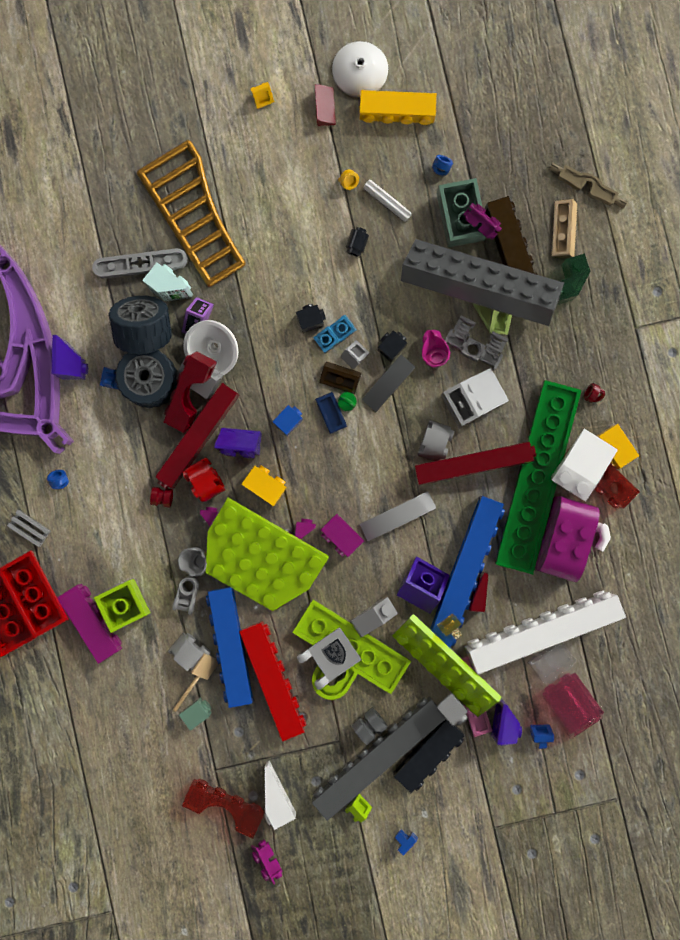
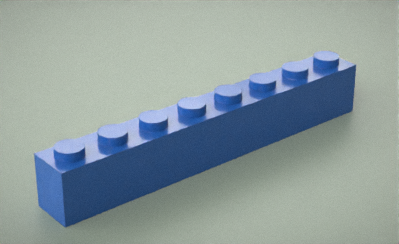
[430,496,505,648]

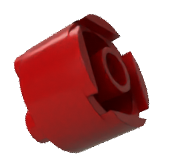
[182,457,226,503]

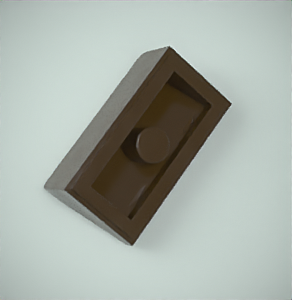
[319,361,362,394]

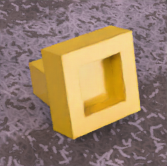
[250,82,274,109]

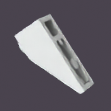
[264,761,296,830]

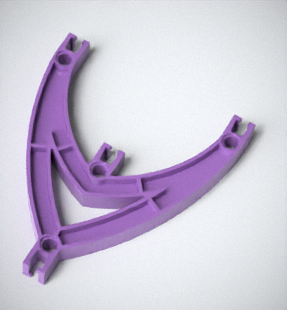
[0,245,74,454]

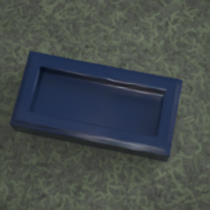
[315,391,347,434]

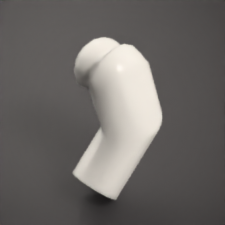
[595,522,611,552]

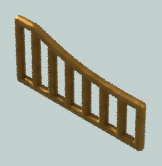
[137,140,246,287]

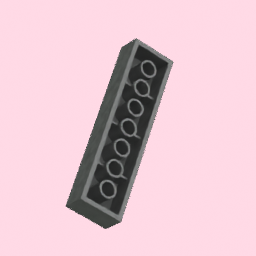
[401,239,564,326]

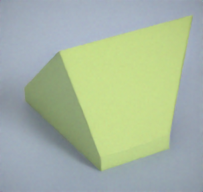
[472,303,512,335]

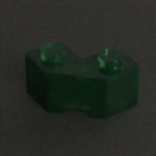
[557,253,591,305]

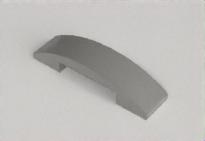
[360,491,436,541]

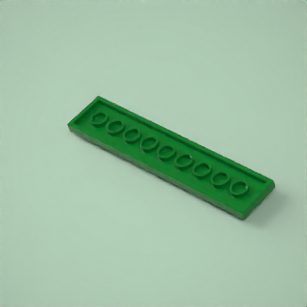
[495,380,582,575]

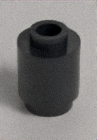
[346,227,369,257]

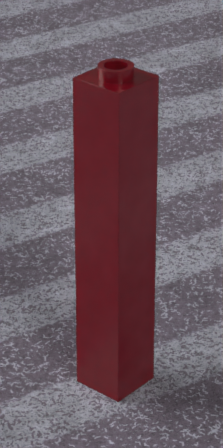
[155,383,240,489]
[415,442,536,486]

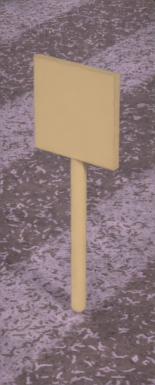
[173,653,218,712]

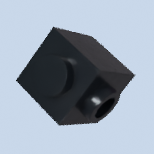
[296,304,326,333]
[377,330,407,363]

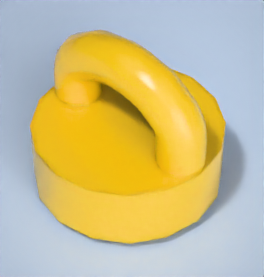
[338,169,359,190]

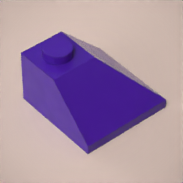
[51,335,89,380]
[491,699,522,745]

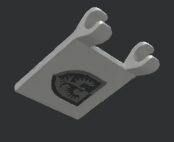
[297,627,361,690]

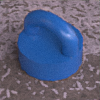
[432,155,453,176]
[47,470,69,489]

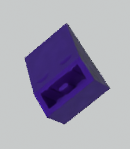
[214,428,262,459]

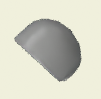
[177,547,207,576]

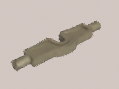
[549,162,628,209]

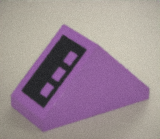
[182,297,214,334]

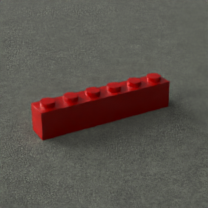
[239,620,307,742]

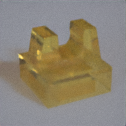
[437,613,462,640]

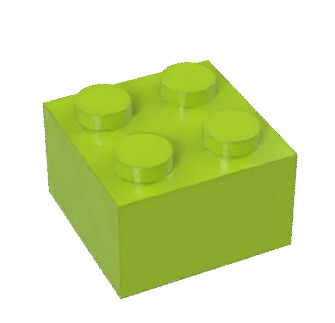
[94,579,151,633]

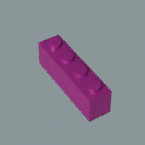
[57,584,122,664]

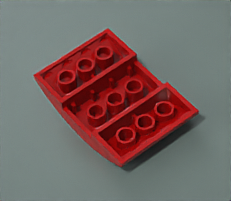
[0,550,68,658]

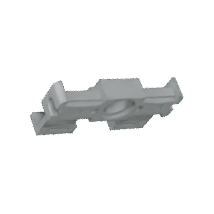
[445,315,508,370]

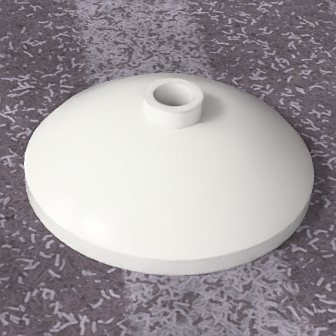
[332,41,388,98]
[184,320,238,375]

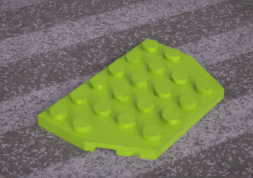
[206,498,329,611]

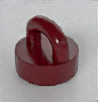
[584,383,605,403]

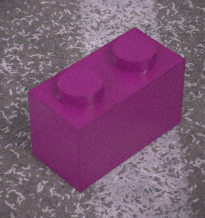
[321,514,364,557]

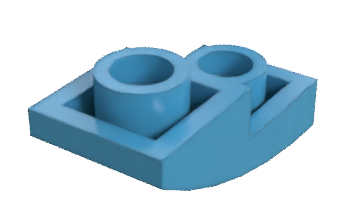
[313,315,357,353]

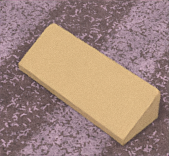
[552,199,577,258]

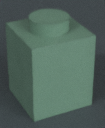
[179,697,212,731]

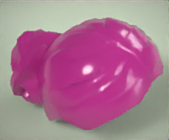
[422,330,451,367]

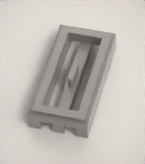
[7,510,51,547]

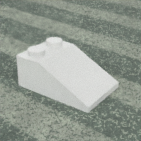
[551,429,618,501]

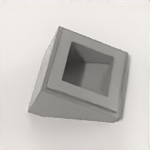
[341,340,369,369]

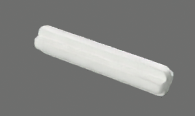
[364,180,412,222]

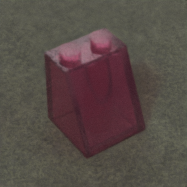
[542,672,604,739]

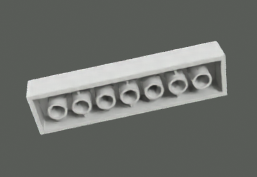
[464,590,626,674]

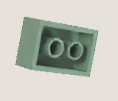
[436,178,486,248]

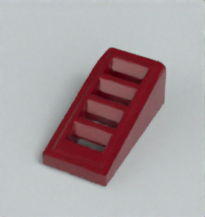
[468,572,489,612]

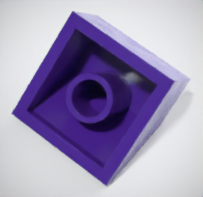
[396,556,450,614]

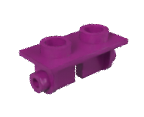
[463,203,502,240]
[251,839,283,884]

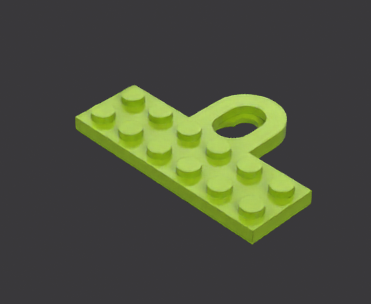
[292,599,411,700]

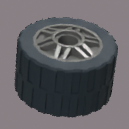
[108,295,172,354]
[115,350,178,408]

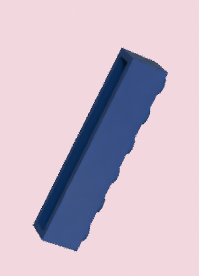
[206,587,254,708]

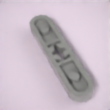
[92,248,188,278]

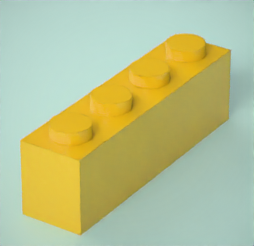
[359,90,437,125]

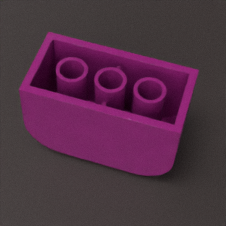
[535,496,600,582]

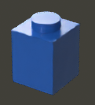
[272,405,303,436]

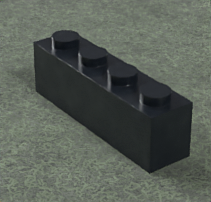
[393,718,465,793]

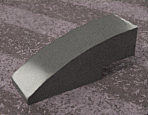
[362,355,415,412]

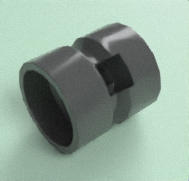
[351,707,388,745]

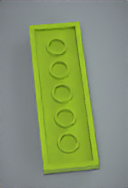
[392,614,502,717]

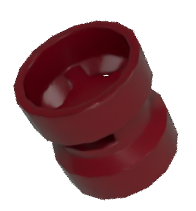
[150,487,174,508]

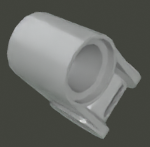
[172,576,199,615]

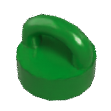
[338,392,357,412]

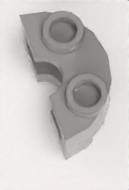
[417,420,454,461]
[168,632,211,671]

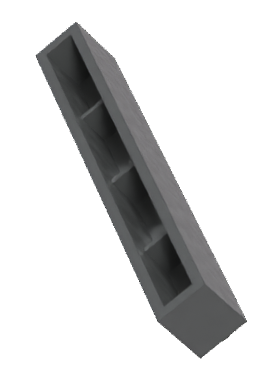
[312,696,446,821]

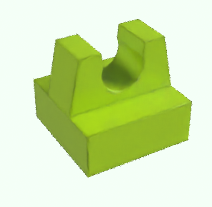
[345,794,372,823]

